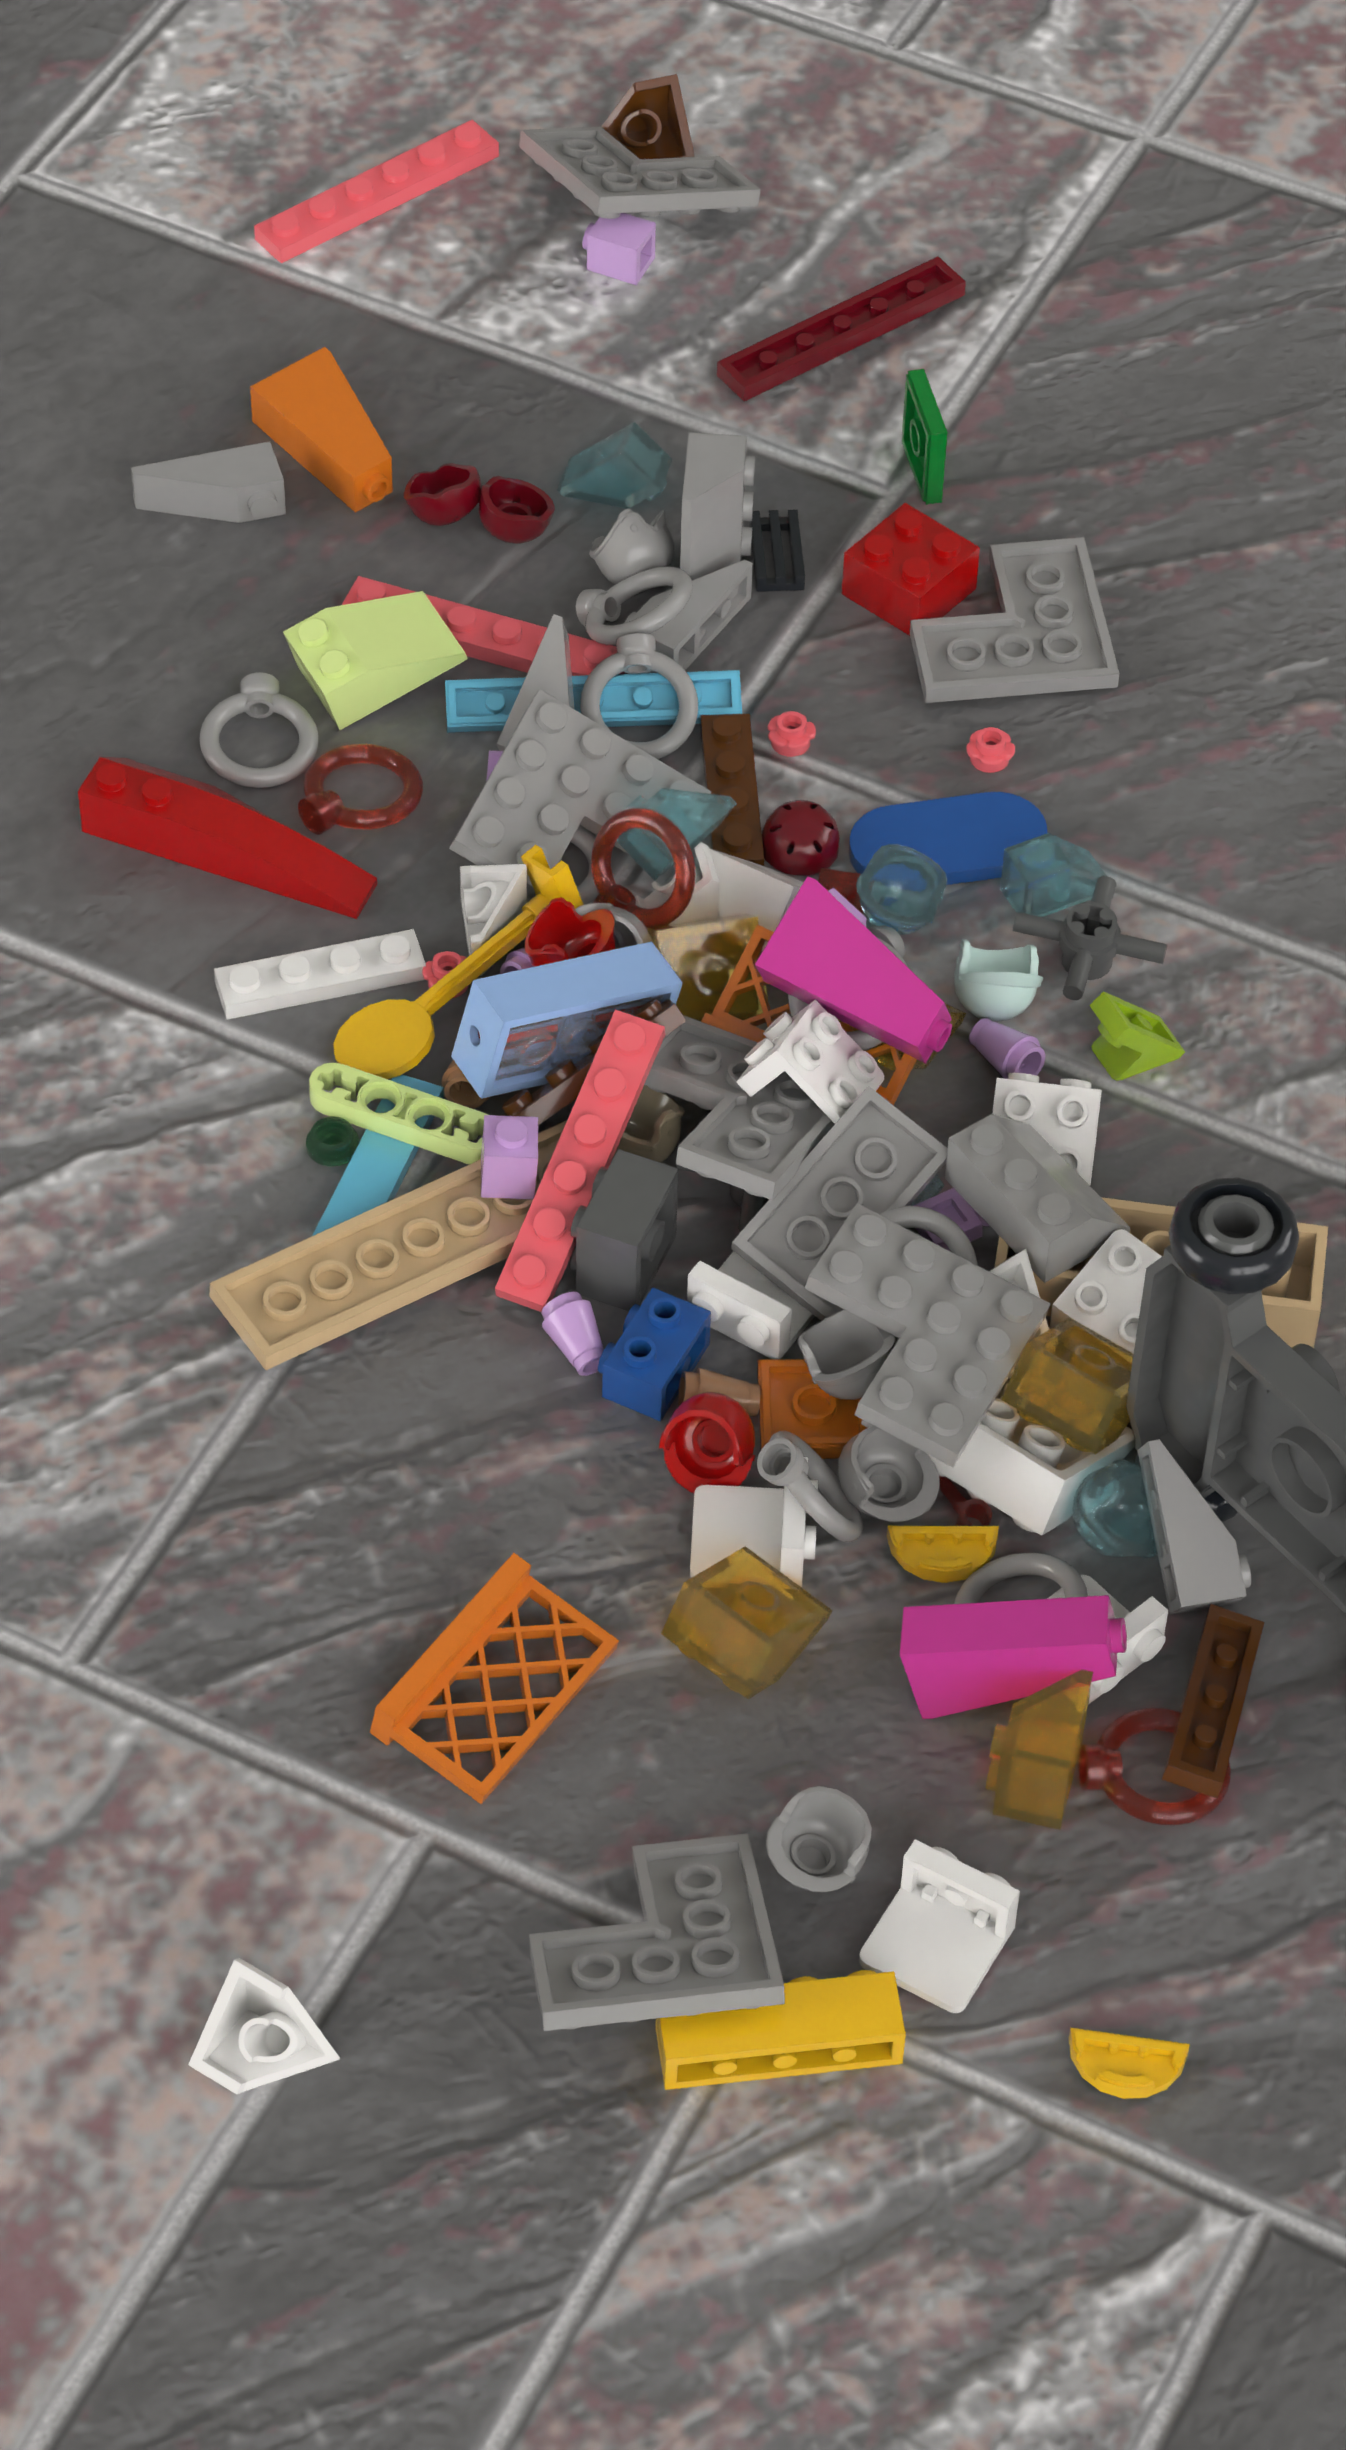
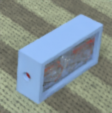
[451,941,683,1099]

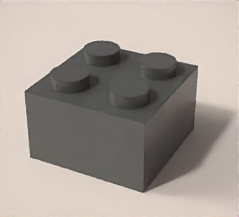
[570,1149,678,1311]

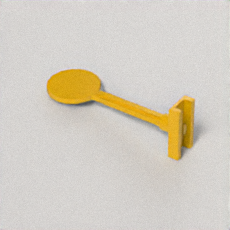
[333,844,584,1079]

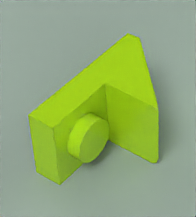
[1089,991,1185,1081]

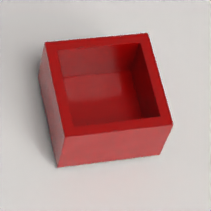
[842,503,980,636]

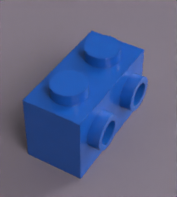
[598,1288,711,1422]

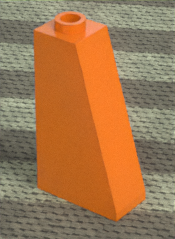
[250,347,393,513]

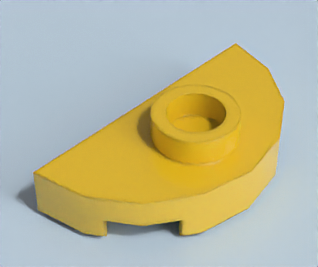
[886,1525,999,1583]
[1069,2027,1190,2099]

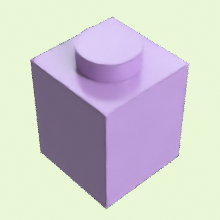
[582,213,656,285]
[481,1115,538,1199]

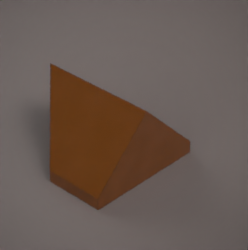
[601,74,695,159]

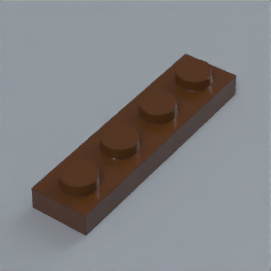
[700,714,764,866]
[501,998,687,1125]
[1162,1604,1265,1798]

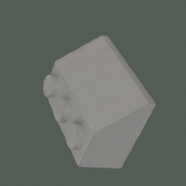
[680,432,755,581]
[945,1114,1130,1283]

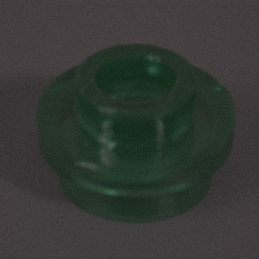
[306,1116,359,1167]

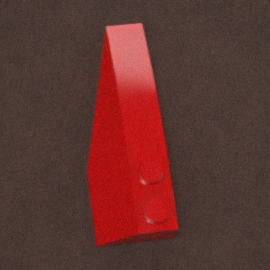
[78,757,377,919]

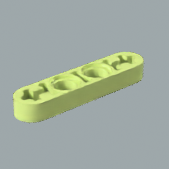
[309,1062,488,1164]

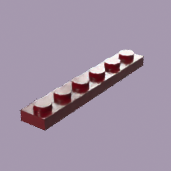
[717,256,966,402]

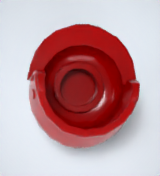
[525,897,615,967]
[659,1392,755,1494]

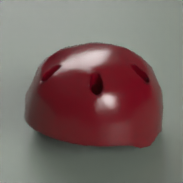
[404,463,482,526]
[478,476,555,544]
[762,800,840,876]

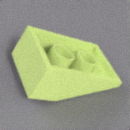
[283,591,468,730]

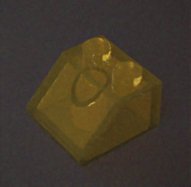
[647,914,769,1022]
[1002,1317,1134,1455]
[661,1546,833,1699]
[986,1670,1093,1830]

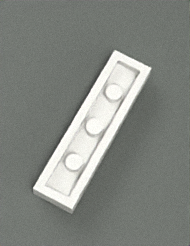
[214,929,426,1020]

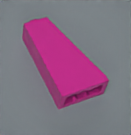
[755,876,952,1064]
[900,1595,1127,1719]

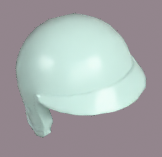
[954,939,1044,1022]

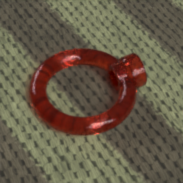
[298,744,423,835]
[591,808,696,929]
[1078,1708,1231,1826]

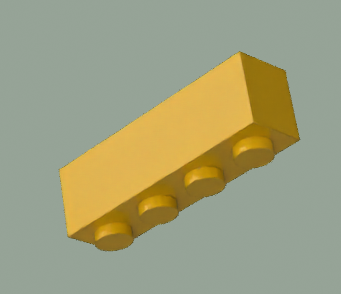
[655,1970,906,2090]

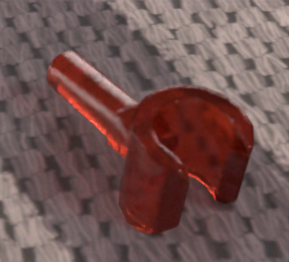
[939,1476,992,1526]

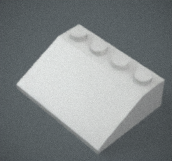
[861,1373,1136,1536]

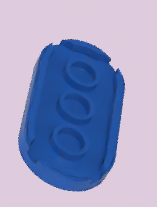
[849,792,1047,891]

